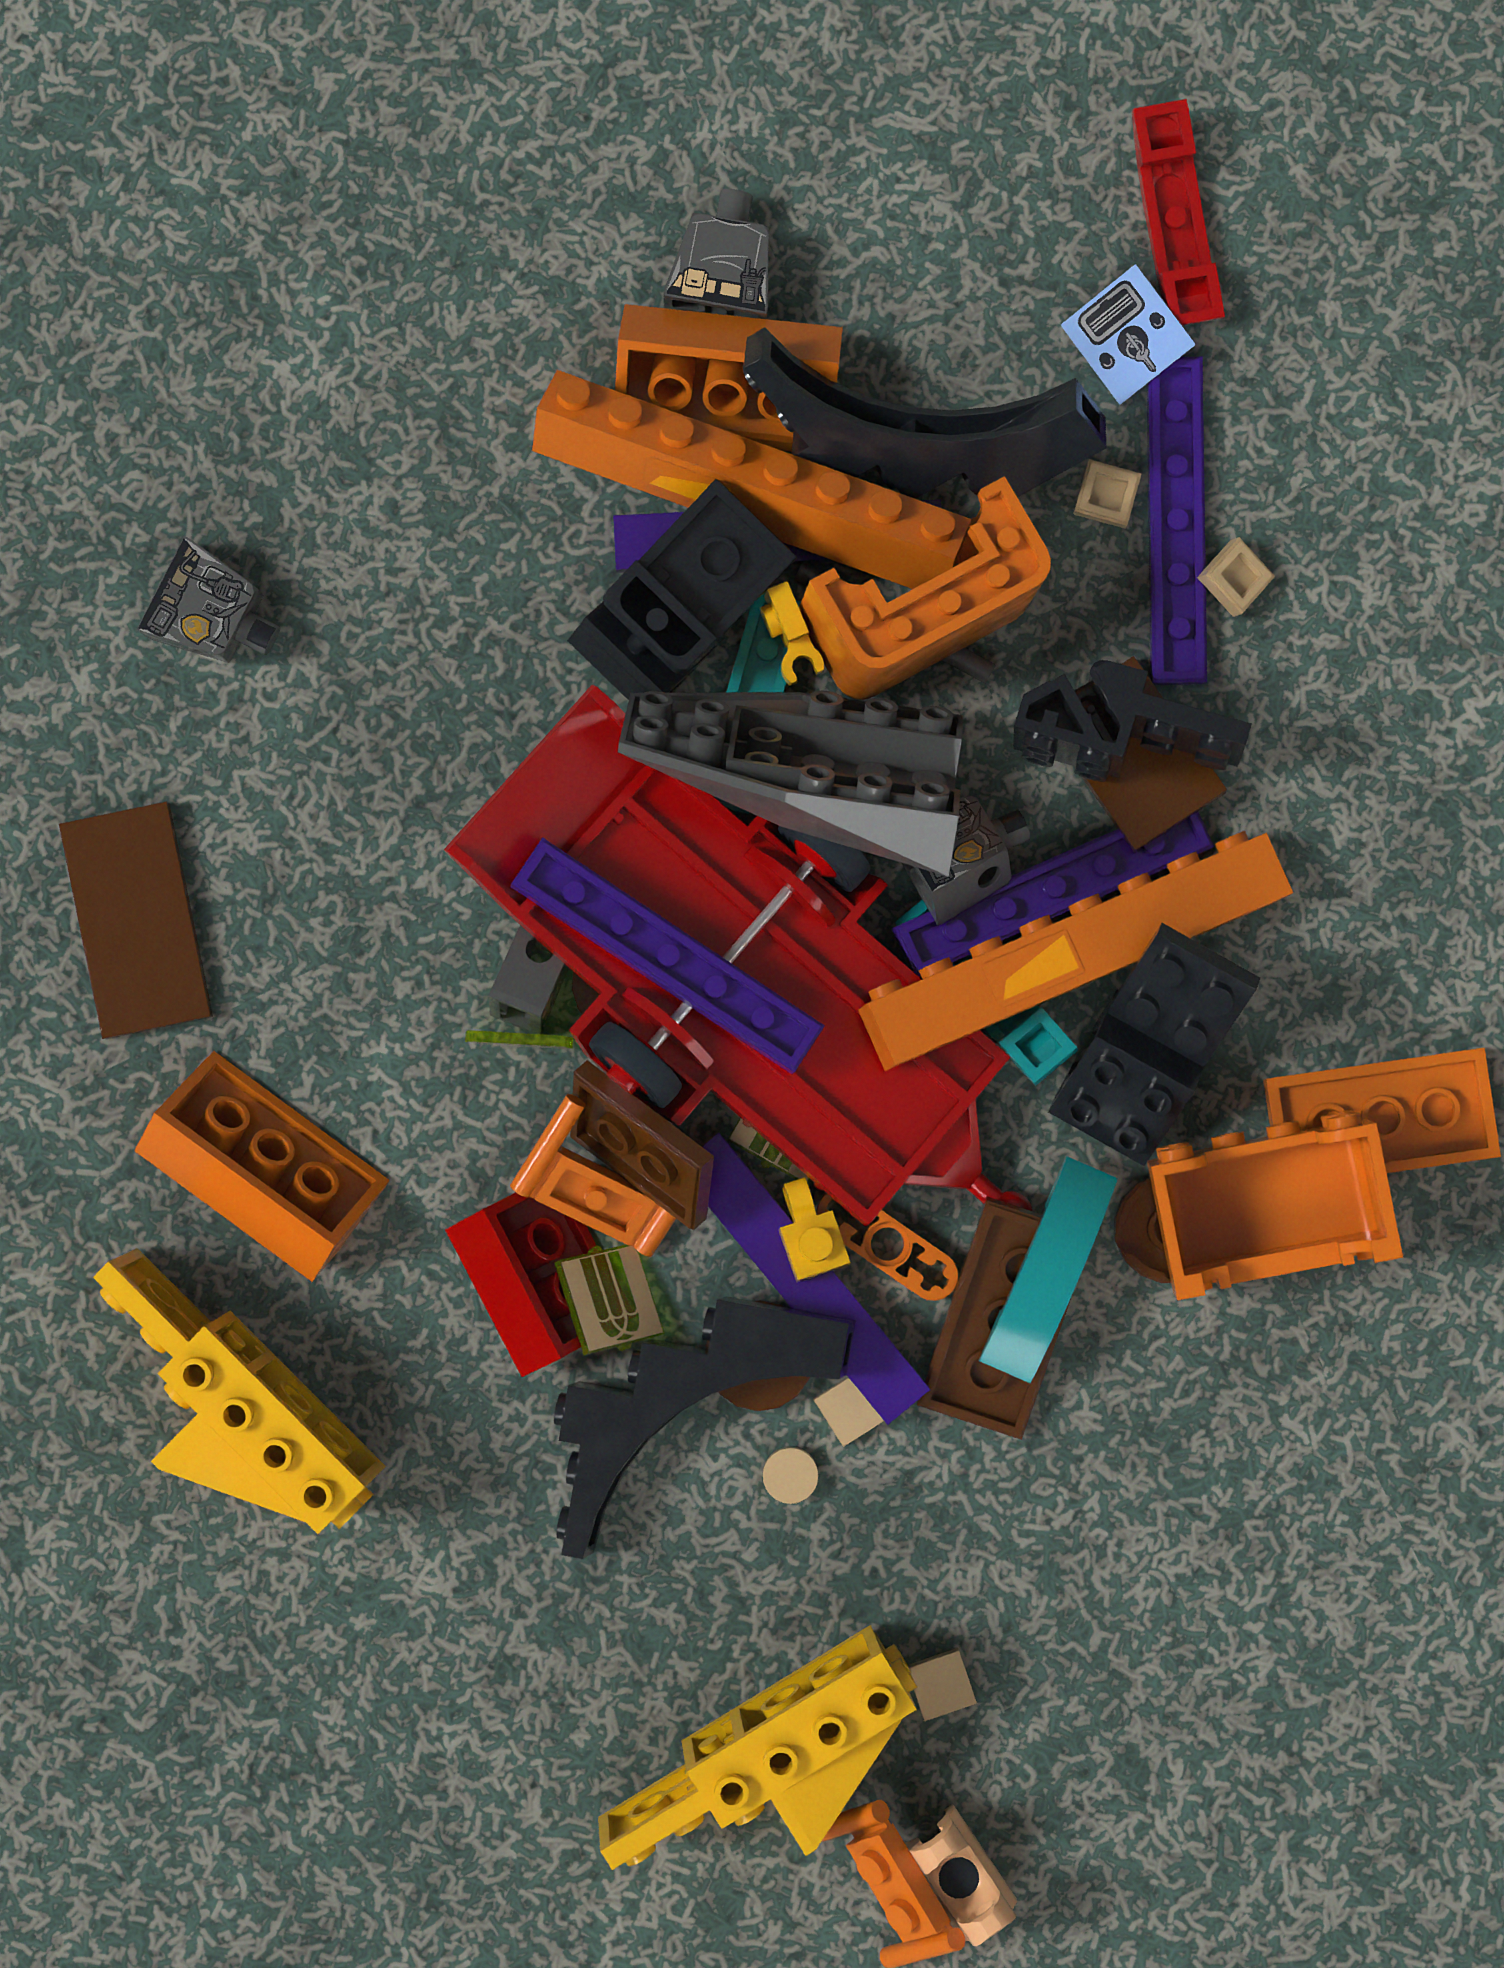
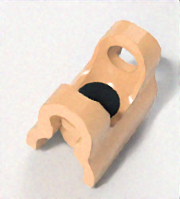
[904,1804,1017,1946]

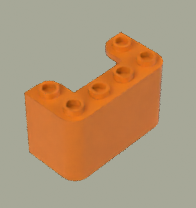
[799,476,1051,700]
[1147,1110,1403,1301]

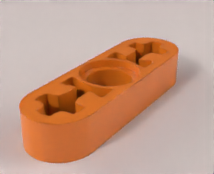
[817,1193,958,1301]

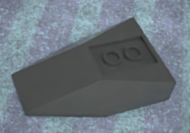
[618,690,963,877]

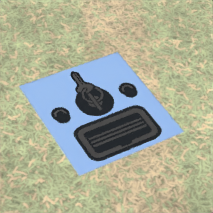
[1061,264,1196,405]

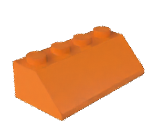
[615,304,843,452]
[134,1051,390,1282]

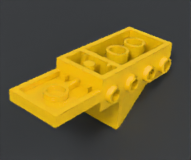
[93,1248,386,1534]
[598,1625,917,1870]

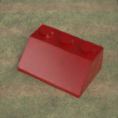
[445,1192,634,1377]

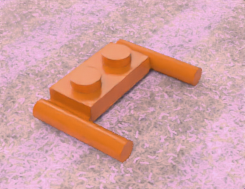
[510,1094,676,1257]
[821,1800,965,1968]

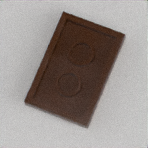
[1074,656,1227,854]
[570,1060,714,1231]

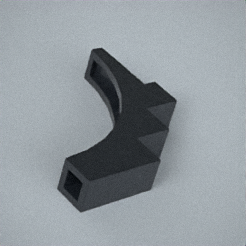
[743,327,1107,499]
[554,1296,856,1559]

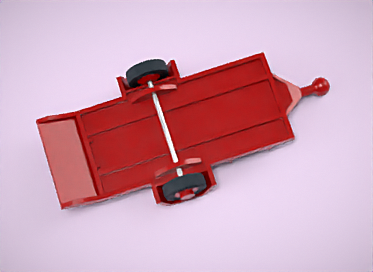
[444,685,1032,1226]

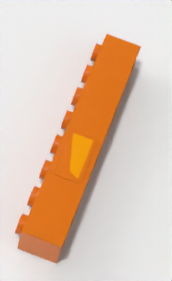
[532,370,971,589]
[858,831,1293,1071]

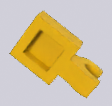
[760,581,824,686]
[779,1177,851,1282]

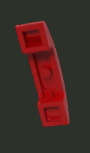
[1132,99,1225,326]

